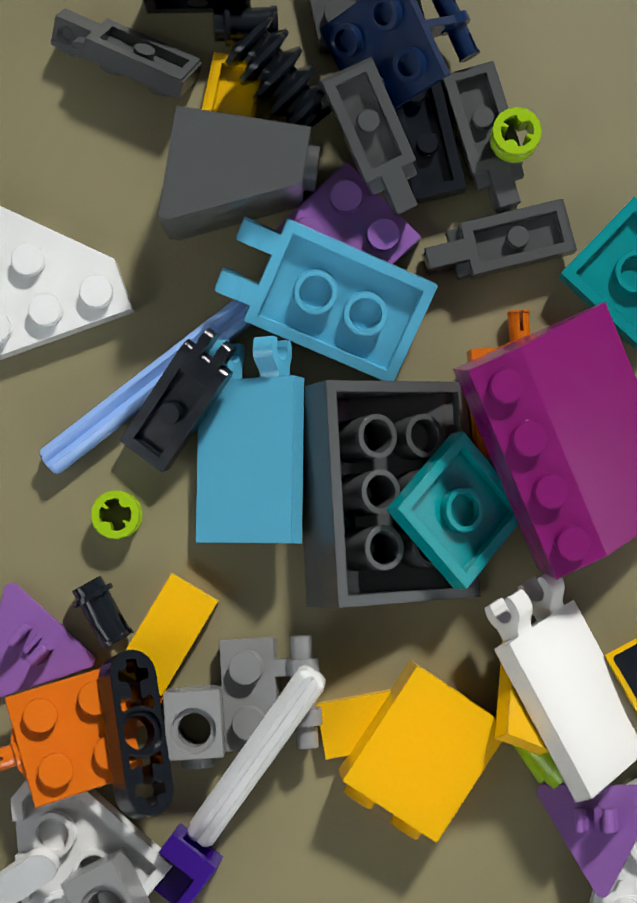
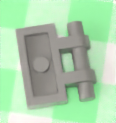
[219,635,323,752]

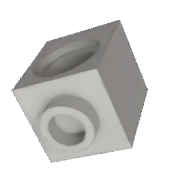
[163,684,226,769]
[61,847,150,903]

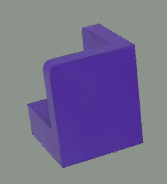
[153,823,223,903]

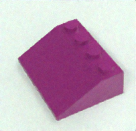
[453,302,637,580]

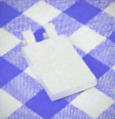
[485,573,637,802]

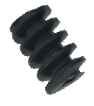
[225,14,332,128]

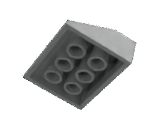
[302,380,481,608]

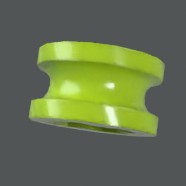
[489,107,542,163]
[91,490,143,539]

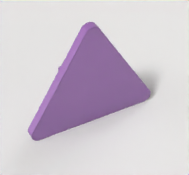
[0,583,97,697]
[537,784,637,897]

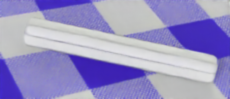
[187,665,325,847]

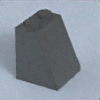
[158,106,320,240]

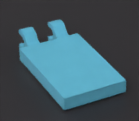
[214,216,438,381]
[196,336,304,544]

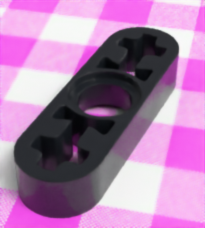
[98,650,174,819]

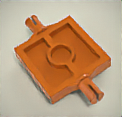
[0,668,164,808]

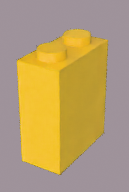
[338,660,502,843]

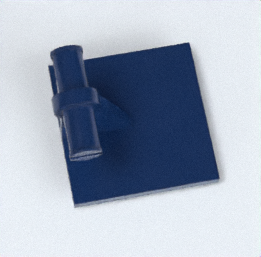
[320,0,480,109]

